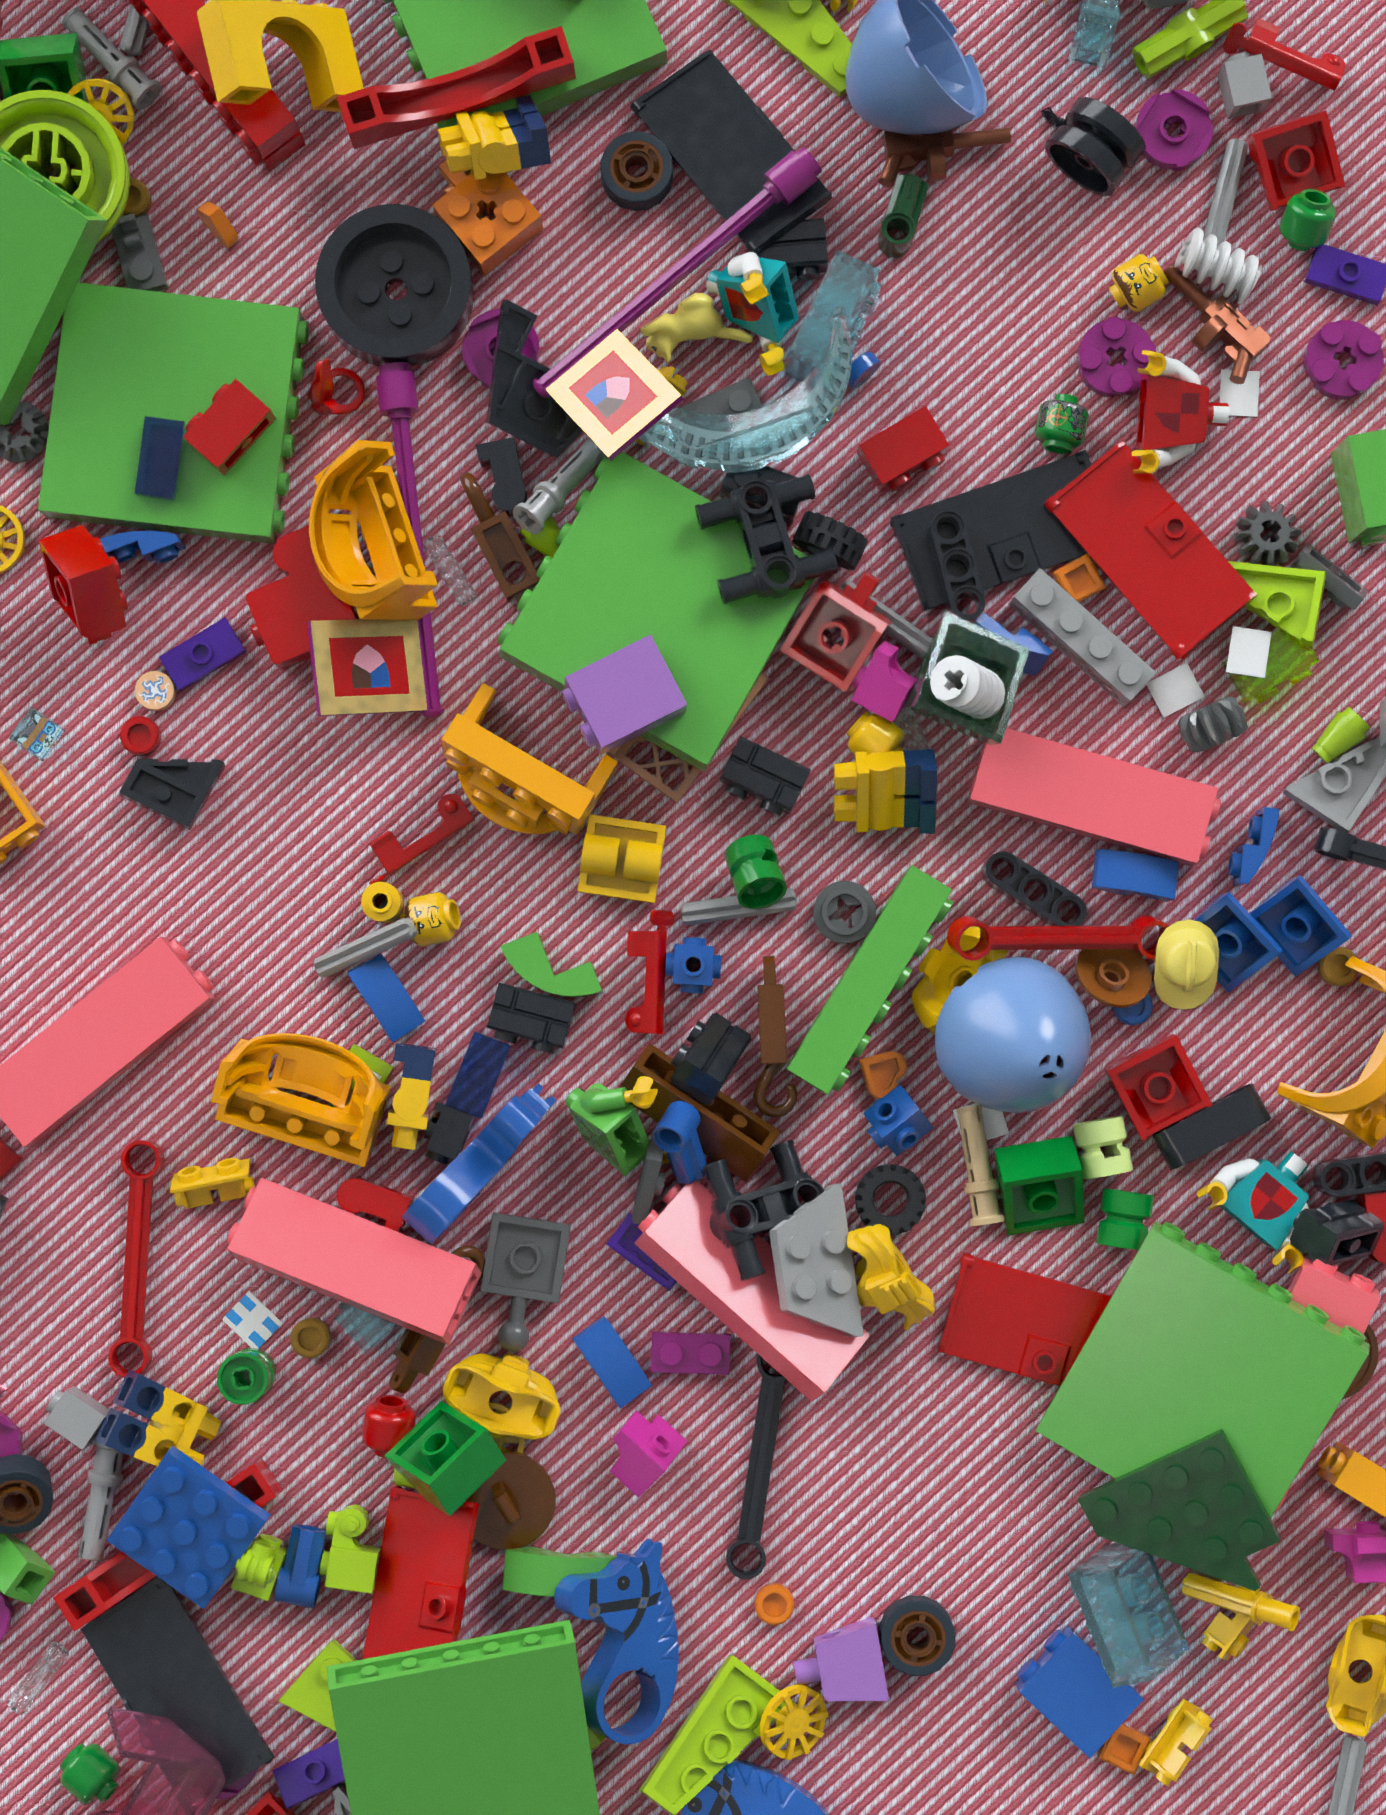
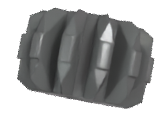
[1233,501,1301,566]
[1178,697,1248,752]

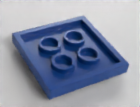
[106,1446,271,1609]

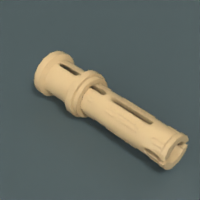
[956,1105,1005,1226]

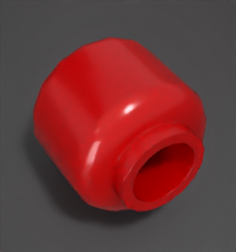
[362,1395,416,1458]

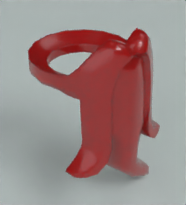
[308,358,365,415]

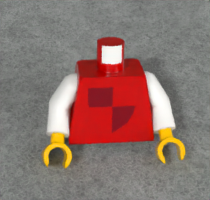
[1132,350,1229,474]

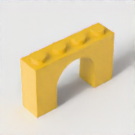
[197,0,364,112]

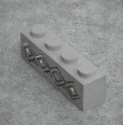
[1009,568,1157,707]

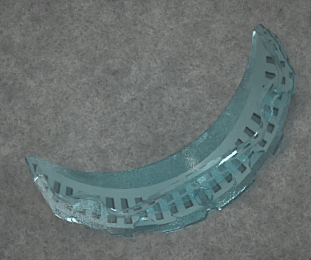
[639,304,853,472]

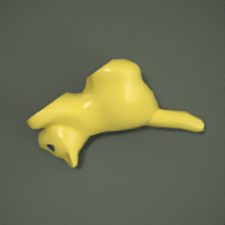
[640,293,753,363]

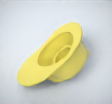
[1154,919,1219,1010]

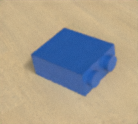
[1015,1626,1144,1758]

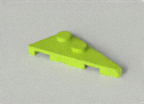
[1228,561,1326,647]

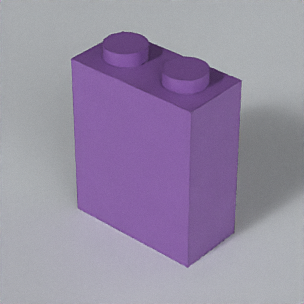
[561,634,688,754]

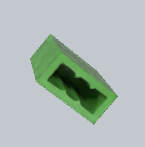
[1331,429,1386,547]

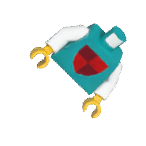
[706,252,799,376]
[1197,1151,1309,1274]

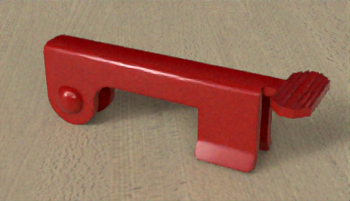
[1222,18,1346,91]
[369,794,474,885]
[625,910,675,1034]

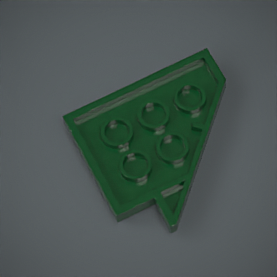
[1078,1429,1281,1591]

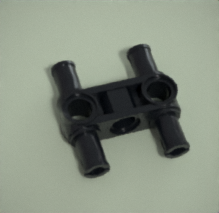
[695,474,838,604]
[702,1140,824,1281]

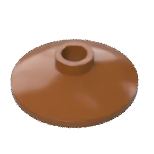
[1075,949,1152,1008]

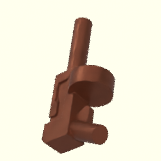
[878,127,1011,187]
[1164,263,1270,384]

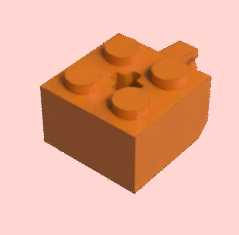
[432,160,544,277]

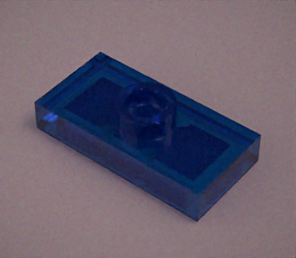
[135,416,186,501]
[446,1031,511,1119]

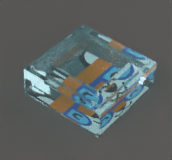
[9,707,65,762]

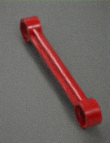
[947,915,1169,961]
[108,1140,165,1378]

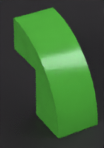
[500,932,603,997]
[0,1533,55,1605]
[502,1547,617,1597]

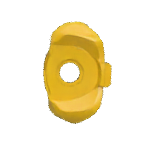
[912,927,1009,1034]
[847,1224,935,1331]
[443,1352,561,1440]
[1326,1614,1386,1737]

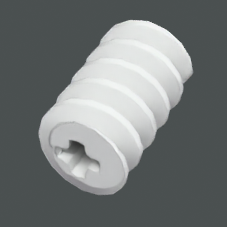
[1174,227,1262,305]
[930,655,1005,719]

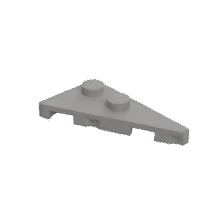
[1283,736,1386,833]

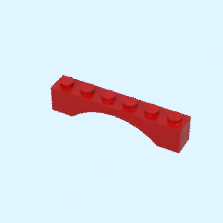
[337,26,576,149]
[53,1457,283,1632]

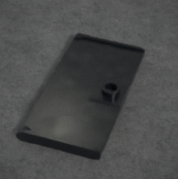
[630,50,832,254]
[890,450,1091,611]
[81,1576,275,1812]

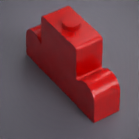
[246,525,358,670]

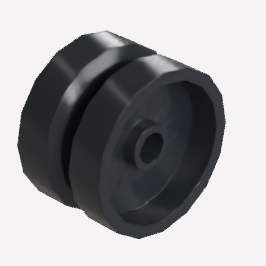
[1044,97,1146,197]

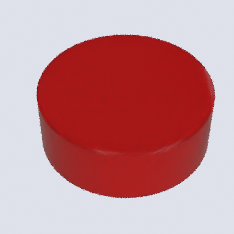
[120,716,161,756]

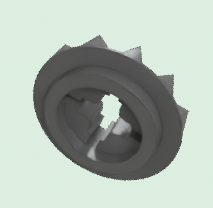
[0,401,49,462]
[813,881,876,943]

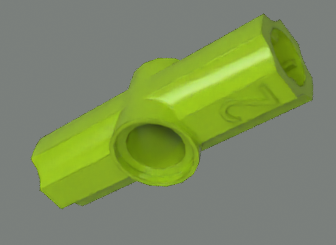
[1132,0,1249,79]

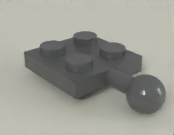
[480,1212,571,1352]

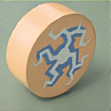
[135,671,176,711]

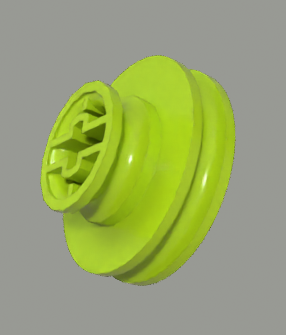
[0,90,130,244]

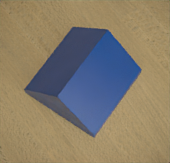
[1250,875,1352,977]
[1192,892,1283,993]

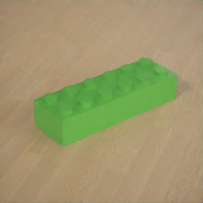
[785,865,954,1094]

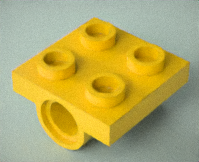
[578,814,667,904]

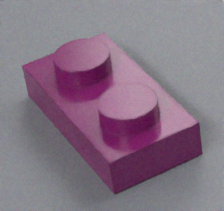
[651,1331,731,1375]

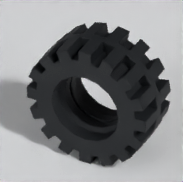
[792,511,868,570]
[855,1164,926,1235]

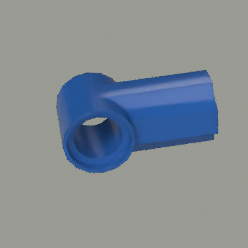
[652,1101,707,1184]
[274,1524,326,1609]

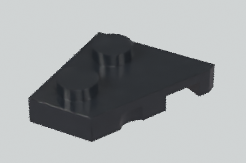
[119,759,225,830]

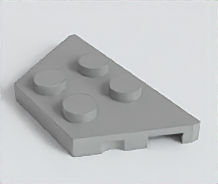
[769,1183,864,1337]

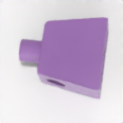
[793,1617,889,1701]

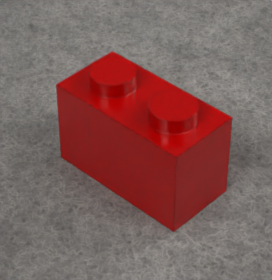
[183,378,276,476]
[857,406,950,493]

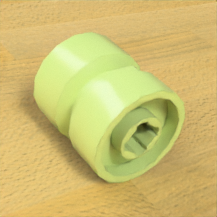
[1072,1116,1133,1179]

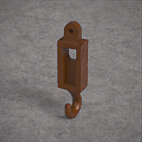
[460,472,540,604]
[753,956,798,1118]
[389,1245,485,1394]

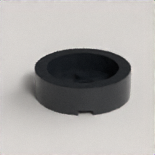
[315,204,474,366]

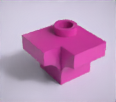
[852,641,918,722]
[609,1411,687,1498]
[1324,1521,1386,1583]

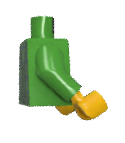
[566,1076,669,1176]

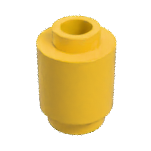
[361,882,404,923]

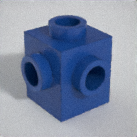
[665,937,722,994]
[863,1085,934,1156]

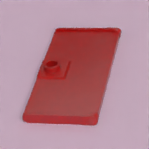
[1044,440,1257,661]
[938,1253,1112,1386]
[363,1486,480,1659]

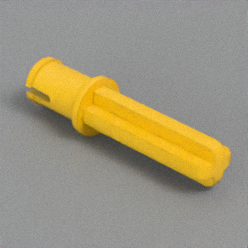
[1182,1573,1300,1631]

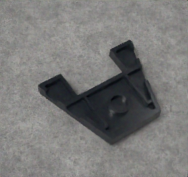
[486,299,582,458]

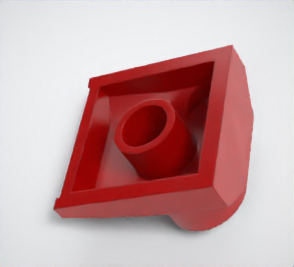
[1249,110,1346,211]
[1104,1034,1213,1141]

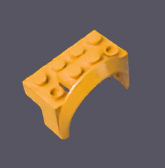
[309,440,438,620]
[441,683,618,835]
[1277,956,1386,1149]
[211,1033,391,1167]

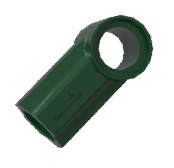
[878,173,929,258]

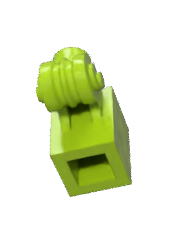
[320,1504,381,1594]
[231,1534,288,1601]

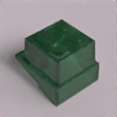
[904,611,1030,745]

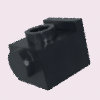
[424,1102,476,1164]

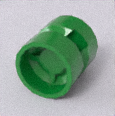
[724,835,787,909]
[1096,1188,1154,1250]
[217,1348,276,1405]

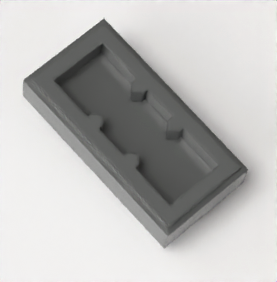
[631,1137,666,1224]

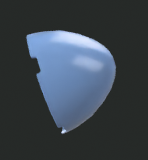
[846,0,987,135]
[935,957,1091,1113]

